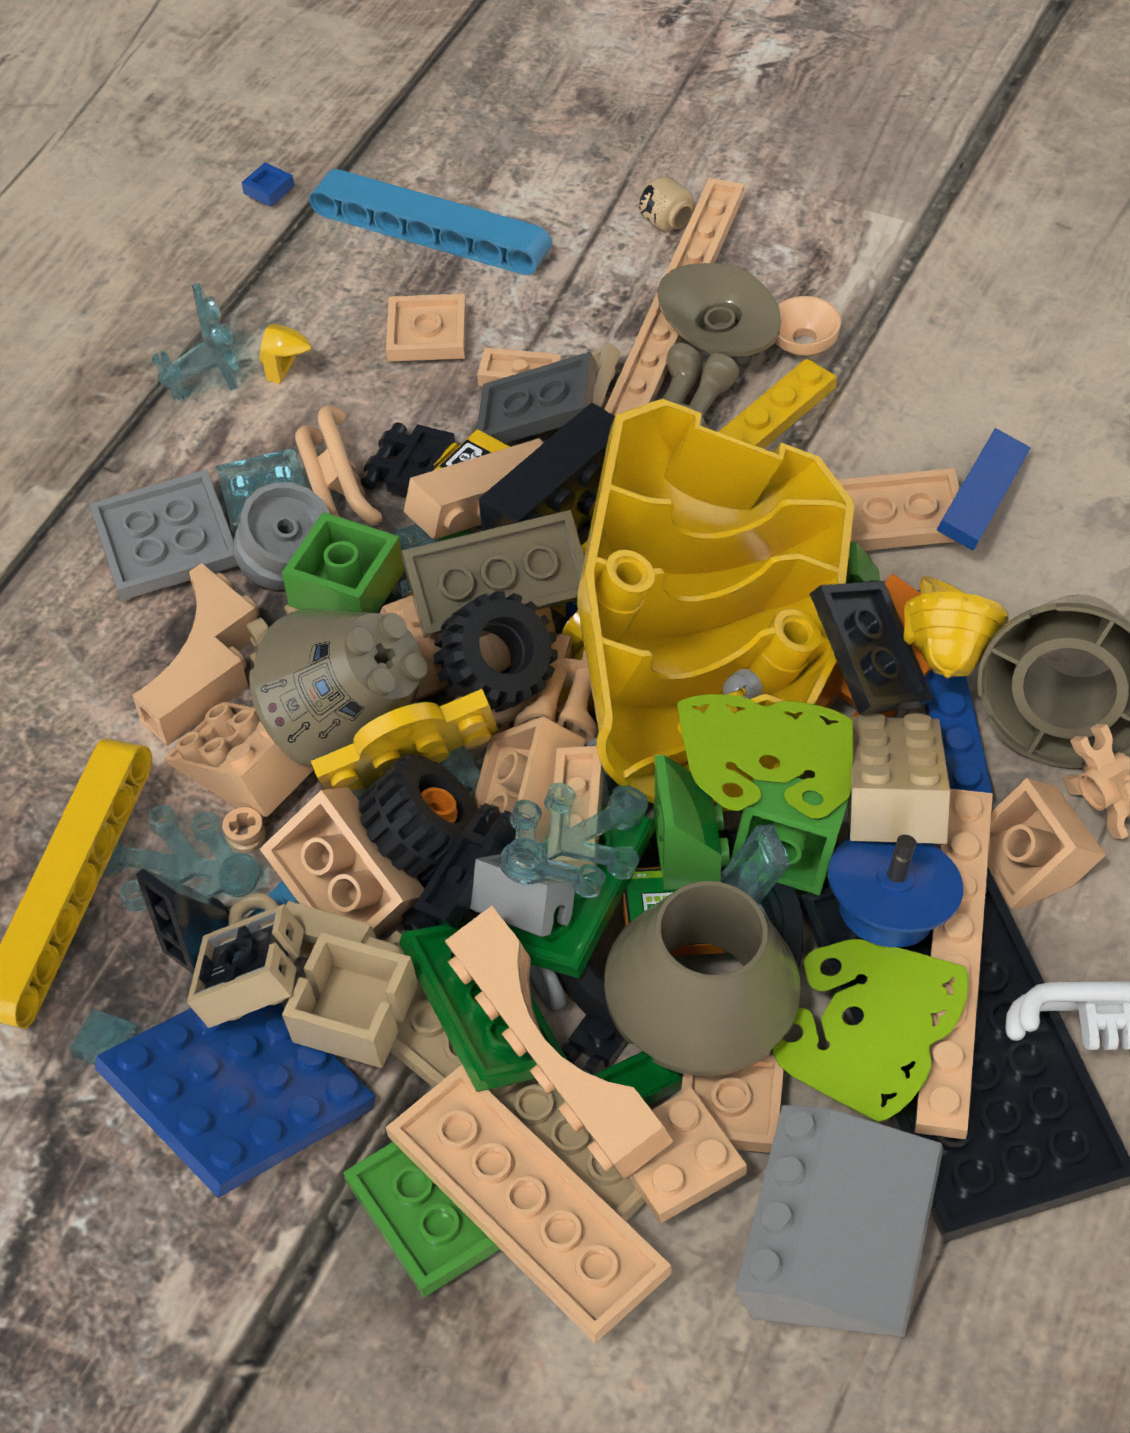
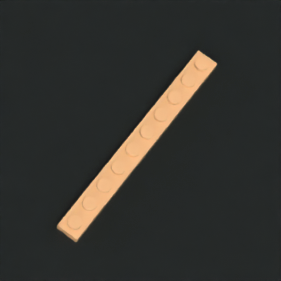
[604,178,745,416]

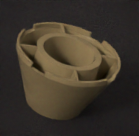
[977,594,1130,768]
[604,881,801,1076]

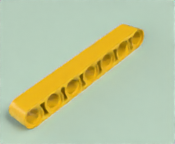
[0,738,152,1029]

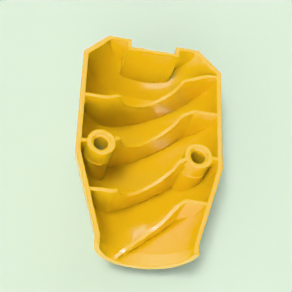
[577,398,855,812]

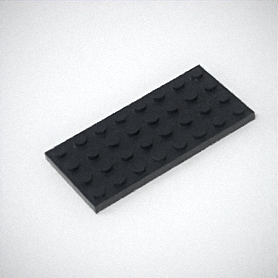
[800,866,1130,1242]

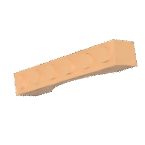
[445,906,673,1180]

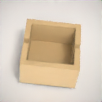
[282,932,419,1068]

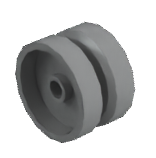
[233,482,331,590]

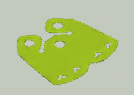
[677,694,853,819]
[772,939,969,1122]

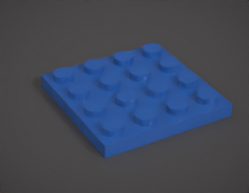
[95,1003,376,1198]

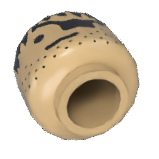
[639,176,694,232]

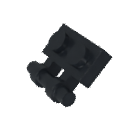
[361,422,455,496]

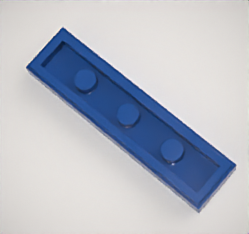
[936,428,1031,550]

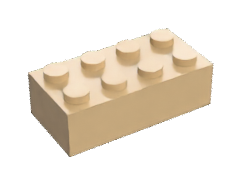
[848,713,950,844]

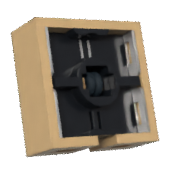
[187,904,304,1028]

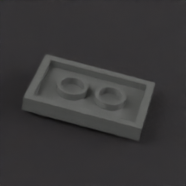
[476,352,597,444]

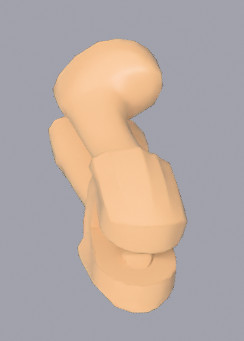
[513,634,598,745]

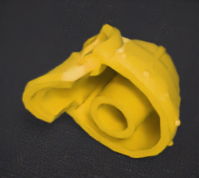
[904,576,1009,678]

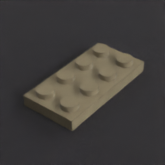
[401,510,584,638]

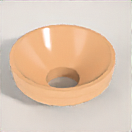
[775,296,841,357]

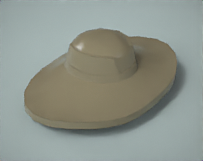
[657,263,781,357]

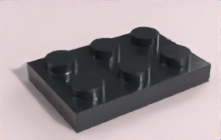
[810,581,934,715]

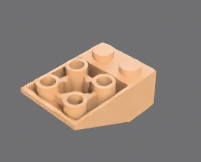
[164,701,314,817]

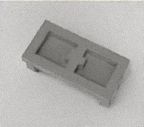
[470,852,579,937]

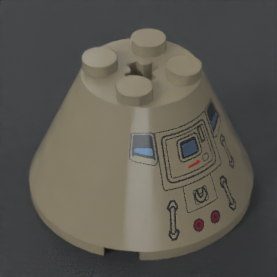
[249,609,428,767]

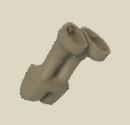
[663,343,739,428]

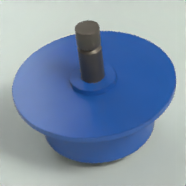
[828,834,963,948]

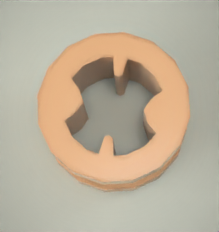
[222,807,266,853]

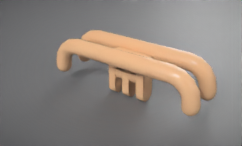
[295,405,382,526]

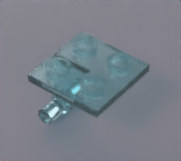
[152,283,240,400]

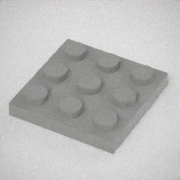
[89,469,238,601]

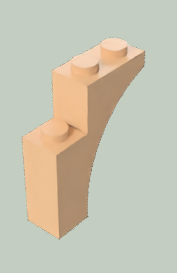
[132,563,260,746]

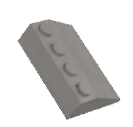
[736,1105,944,1337]

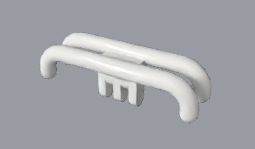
[1006,981,1130,1050]

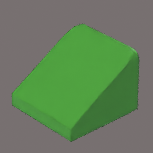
[847,542,880,583]

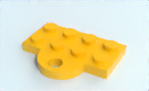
[311,689,498,798]

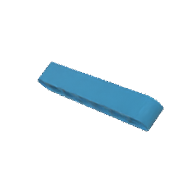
[309,169,553,275]

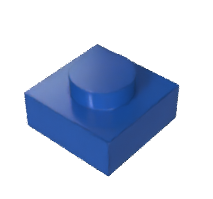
[241,162,294,206]

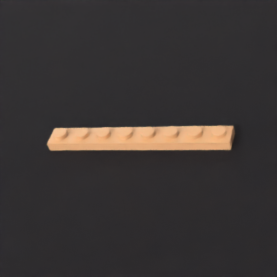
[915,789,993,1139]

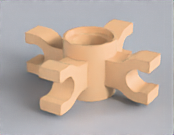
[1062,724,1130,839]

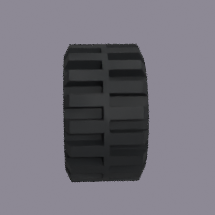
[433,591,558,713]
[358,754,478,881]

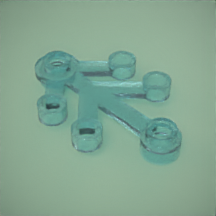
[499,783,648,898]
[102,805,260,912]

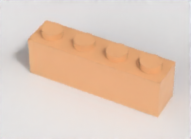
[404,438,544,540]

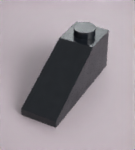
[136,868,229,974]

